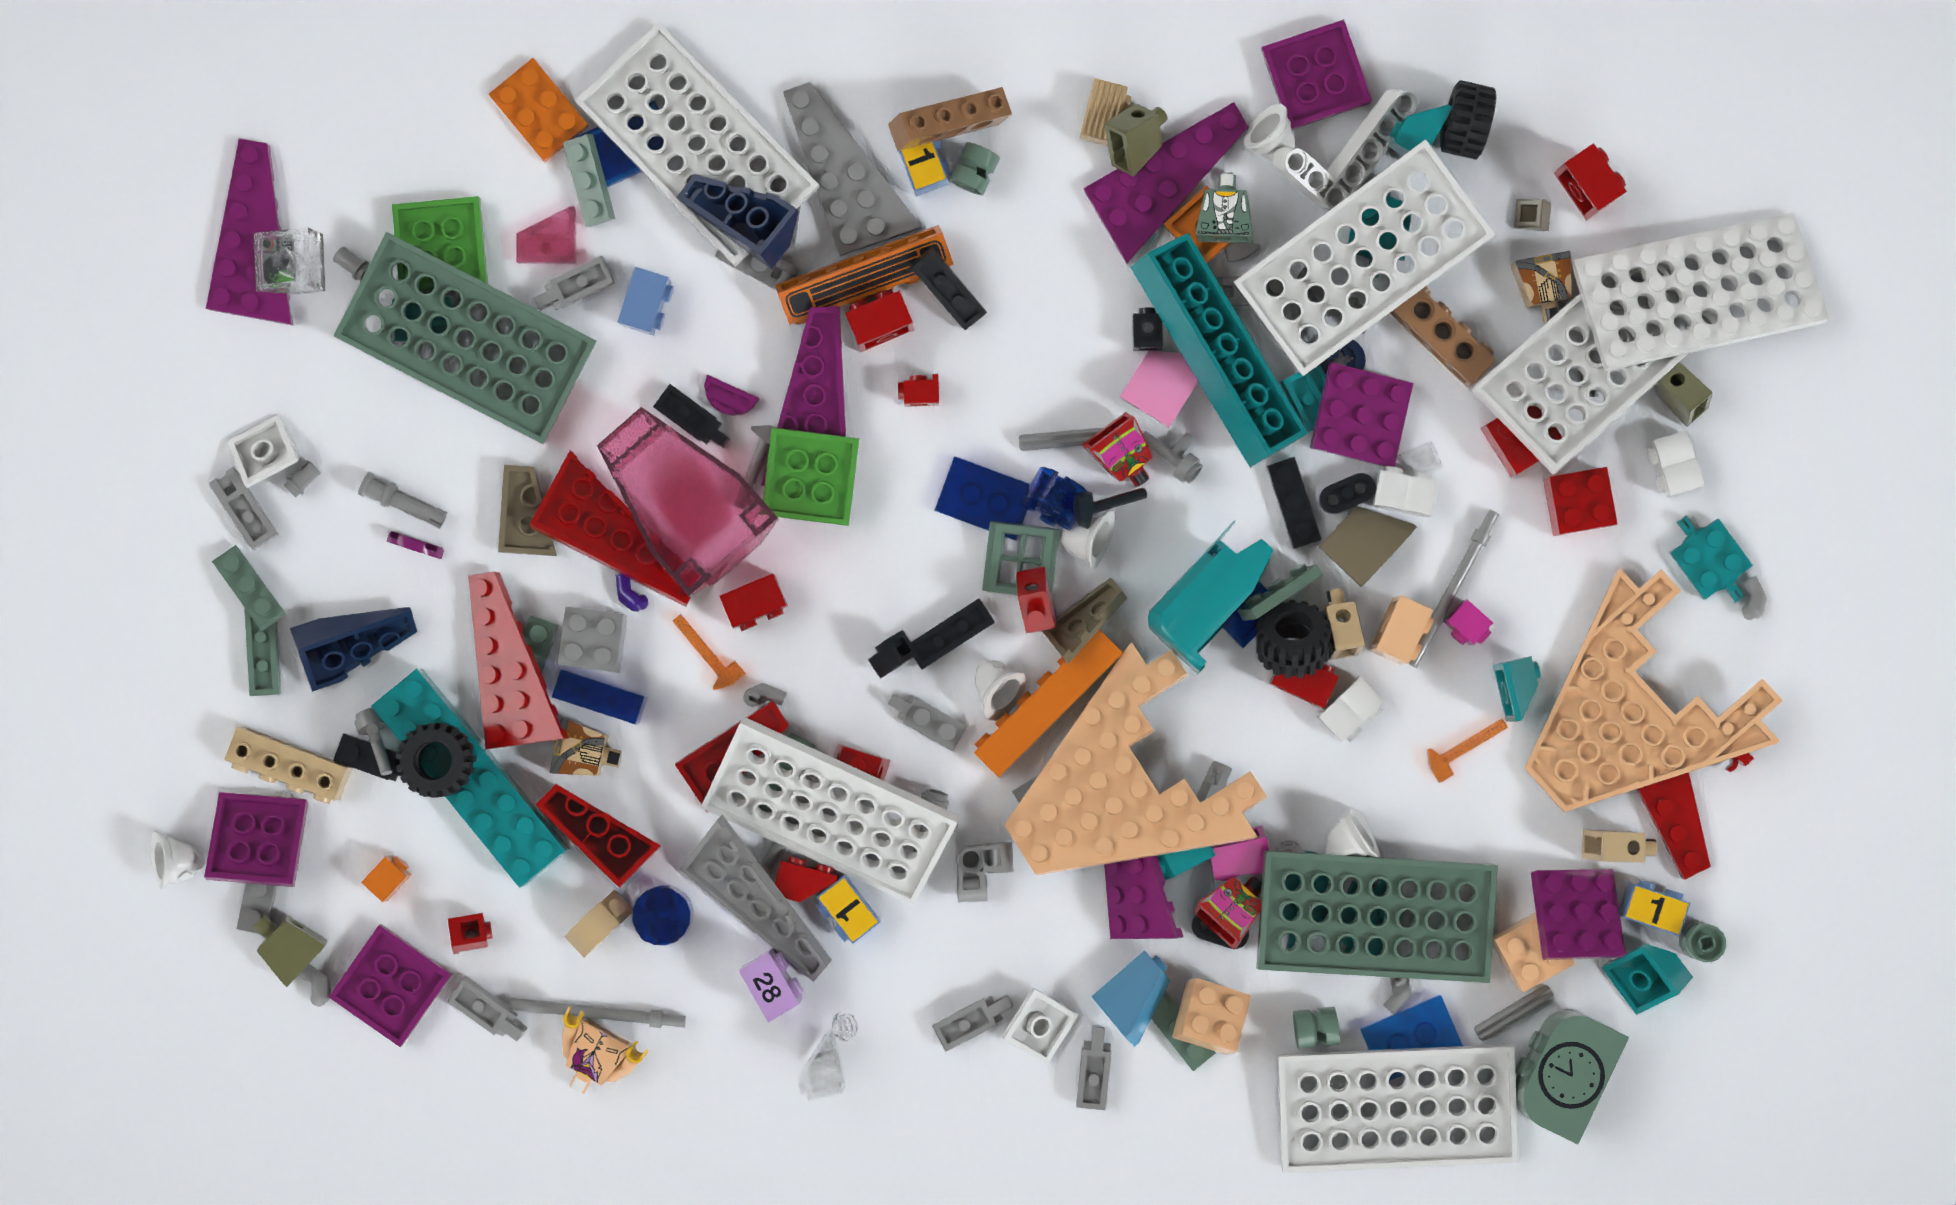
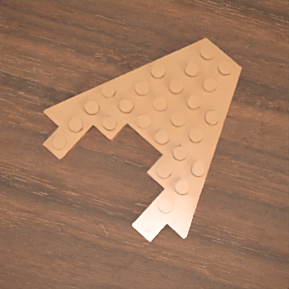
[1524,568,1783,812]
[1005,643,1267,876]

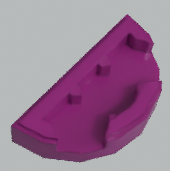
[704,374,760,416]
[386,531,444,559]

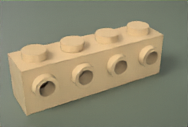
[224,727,352,804]

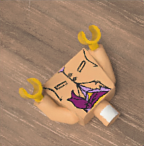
[562,1007,649,1094]

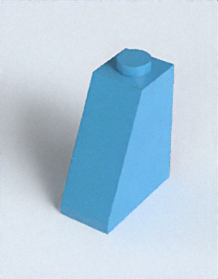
[1091,950,1171,1047]

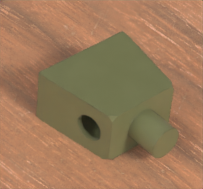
[1104,104,1168,176]
[1655,362,1713,427]
[253,915,328,987]

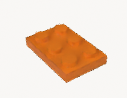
[488,58,589,162]

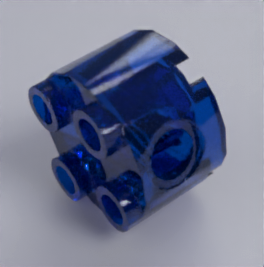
[1019,467,1087,531]
[632,885,694,946]

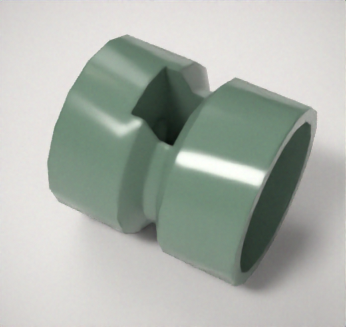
[950,142,1000,196]
[1679,922,1726,963]
[1293,1006,1340,1049]

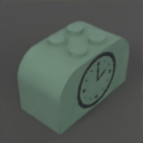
[1515,1010,1629,1145]

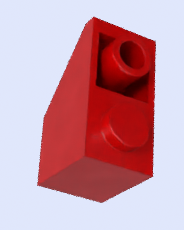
[775,856,839,902]

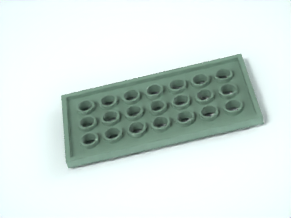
[333,232,597,444]
[1256,850,1498,983]

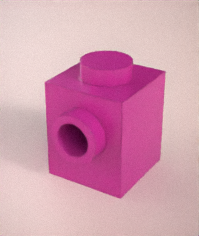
[1444,599,1493,645]

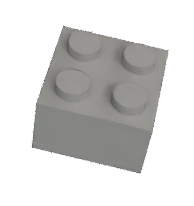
[557,606,628,673]

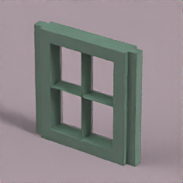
[982,521,1060,595]

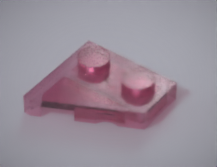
[516,206,576,264]

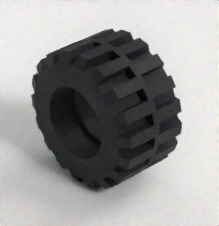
[1440,80,1497,160]
[1256,600,1331,678]
[396,723,476,798]

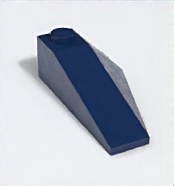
[676,175,799,269]
[290,607,418,692]

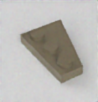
[498,465,557,557]
[1042,577,1127,664]

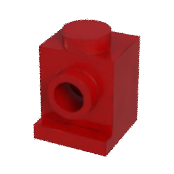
[898,374,939,407]
[448,913,493,954]

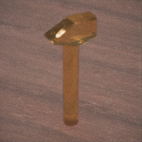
[672,614,746,690]
[1426,718,1508,783]

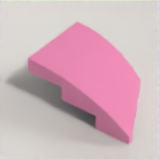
[1119,350,1198,428]

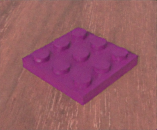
[1261,19,1372,130]
[1310,362,1414,467]
[204,792,308,887]
[1531,869,1626,960]
[329,924,453,1047]

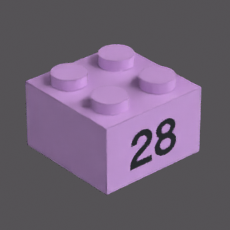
[739,948,804,1022]

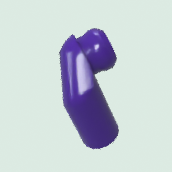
[615,574,648,612]

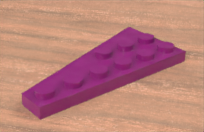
[1083,102,1249,265]
[205,138,294,326]
[761,306,846,486]
[1104,855,1184,939]

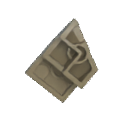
[1319,506,1417,587]

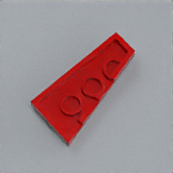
[675,700,789,812]
[1636,772,1711,880]

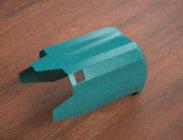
[1148,520,1274,675]

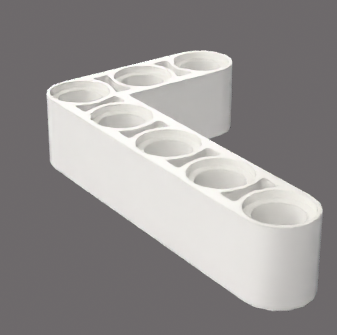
[1272,89,1418,210]

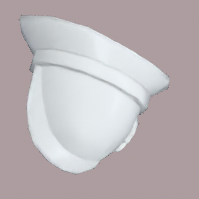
[1244,104,1295,163]
[1059,510,1115,570]
[975,659,1026,721]
[1325,808,1381,857]
[150,830,205,889]

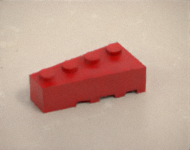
[535,784,661,889]

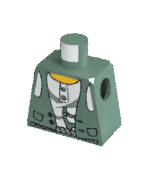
[1196,174,1254,243]

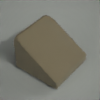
[1514,199,1551,231]

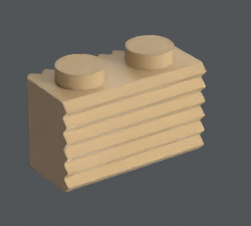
[1079,78,1132,146]

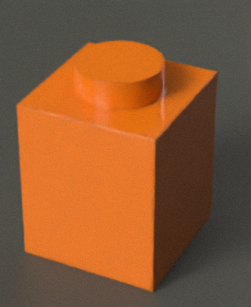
[361,855,412,903]

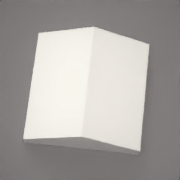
[227,414,299,488]
[1001,988,1078,1065]

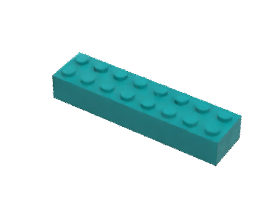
[1130,233,1308,468]
[371,668,570,888]

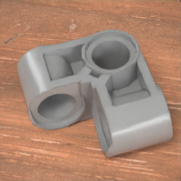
[957,842,1014,903]

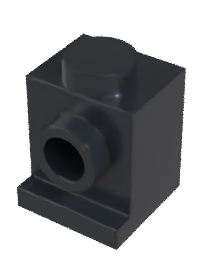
[1132,307,1163,351]
[868,630,918,679]

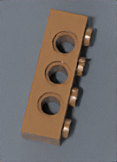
[888,87,1012,152]
[1390,286,1496,388]

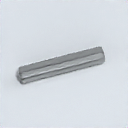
[1019,428,1103,451]
[1474,985,1555,1041]

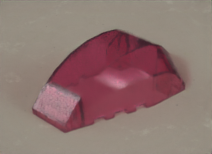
[597,407,779,597]

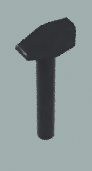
[1073,488,1147,529]

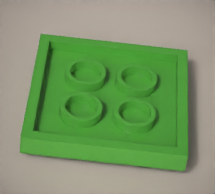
[392,196,488,291]
[761,427,860,526]

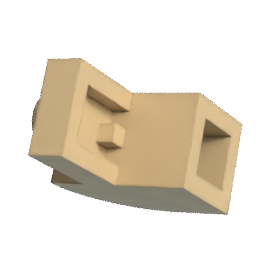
[564,890,634,958]

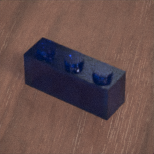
[552,669,648,725]

